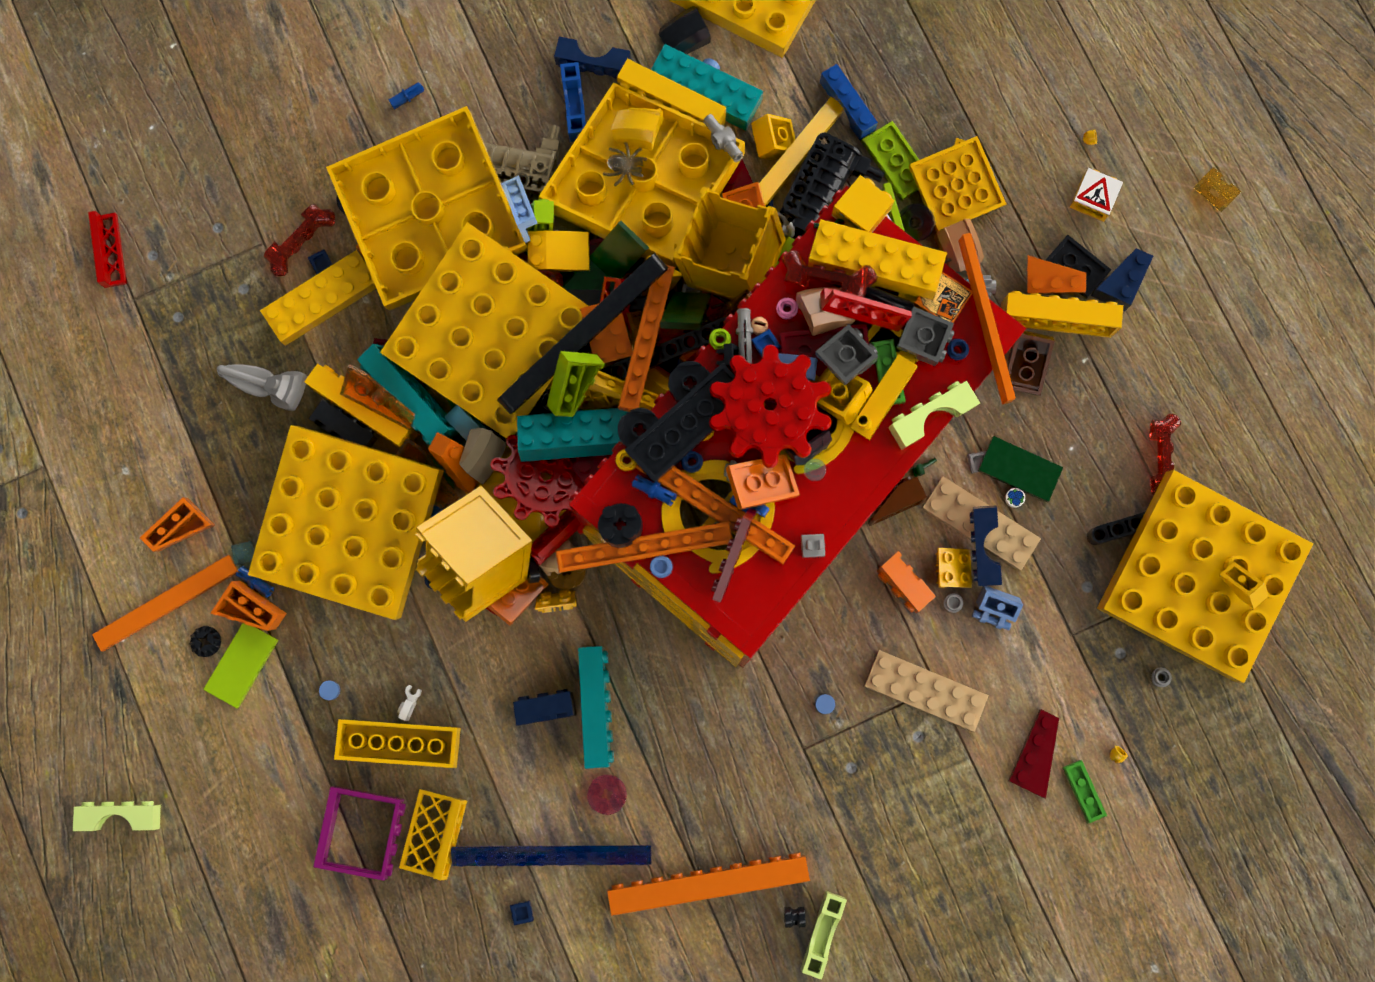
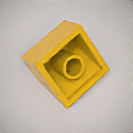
[751,114,795,160]

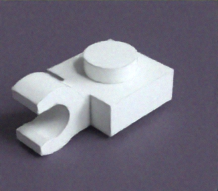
[398,685,422,721]

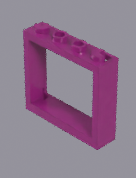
[313,786,406,881]

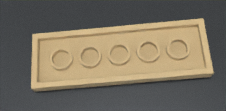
[922,476,1041,571]
[864,650,989,732]

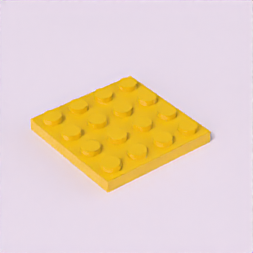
[909,136,1006,232]

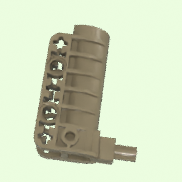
[484,124,560,202]

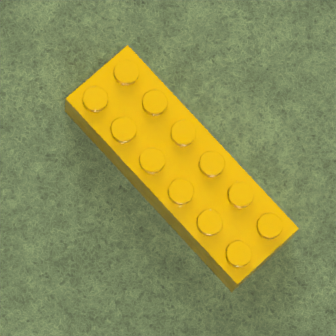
[617,58,726,126]
[808,219,947,300]
[260,250,376,346]
[1000,291,1123,338]
[304,363,418,452]
[334,719,461,768]

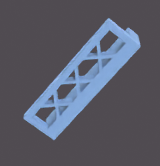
[501,176,538,243]

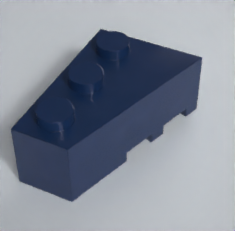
[1091,248,1153,311]
[513,689,577,726]

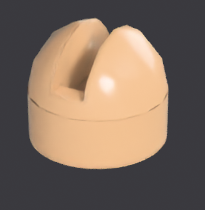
[751,317,768,335]

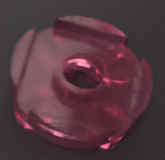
[587,774,627,815]

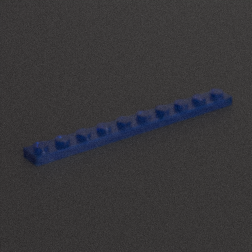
[451,845,652,867]

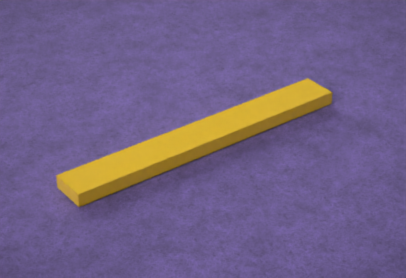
[759,97,844,207]

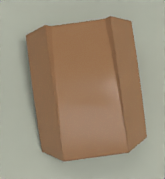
[934,219,984,272]
[796,287,855,336]

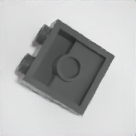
[896,306,955,366]
[815,324,878,386]

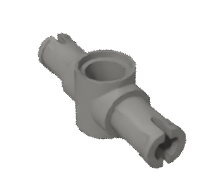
[704,114,743,162]

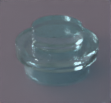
[804,459,826,481]

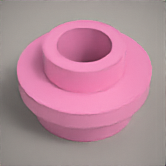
[776,298,798,319]

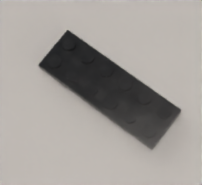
[625,363,735,483]

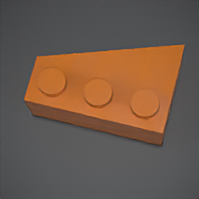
[140,497,215,552]

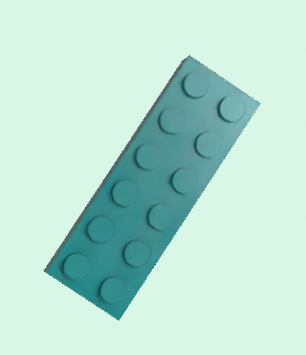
[651,44,763,131]
[357,344,458,445]
[517,408,628,462]
[578,646,614,769]

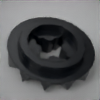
[189,626,221,657]

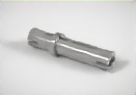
[736,308,753,364]

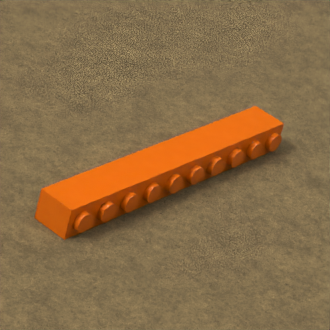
[607,852,810,916]

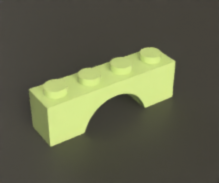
[888,381,980,450]
[73,801,161,831]
[801,891,847,980]

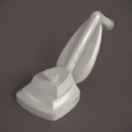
[217,364,307,411]

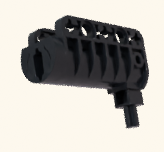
[779,132,884,239]

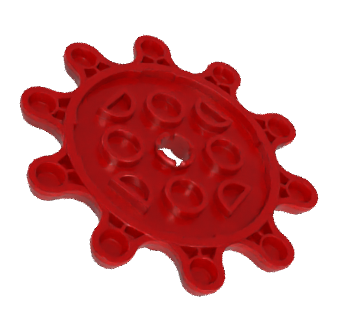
[709,344,832,468]
[490,435,584,527]

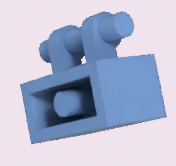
[972,586,1023,630]

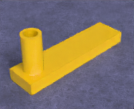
[850,354,918,440]

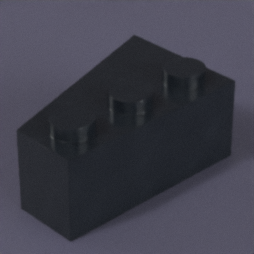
[309,400,377,448]

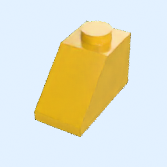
[1220,562,1268,609]

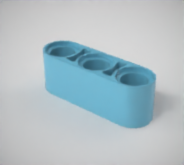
[445,405,488,441]

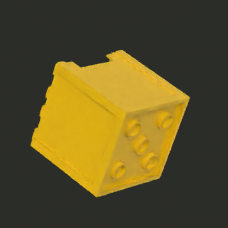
[673,186,786,303]
[416,486,532,622]

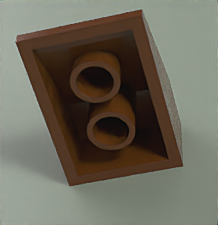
[1007,331,1055,396]
[868,476,927,526]

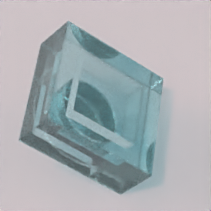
[231,541,254,565]

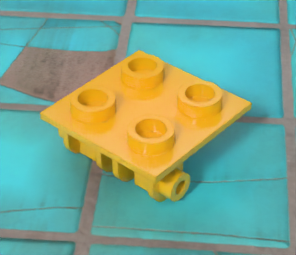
[935,548,972,588]
[535,590,577,613]

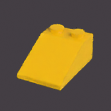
[527,230,590,273]

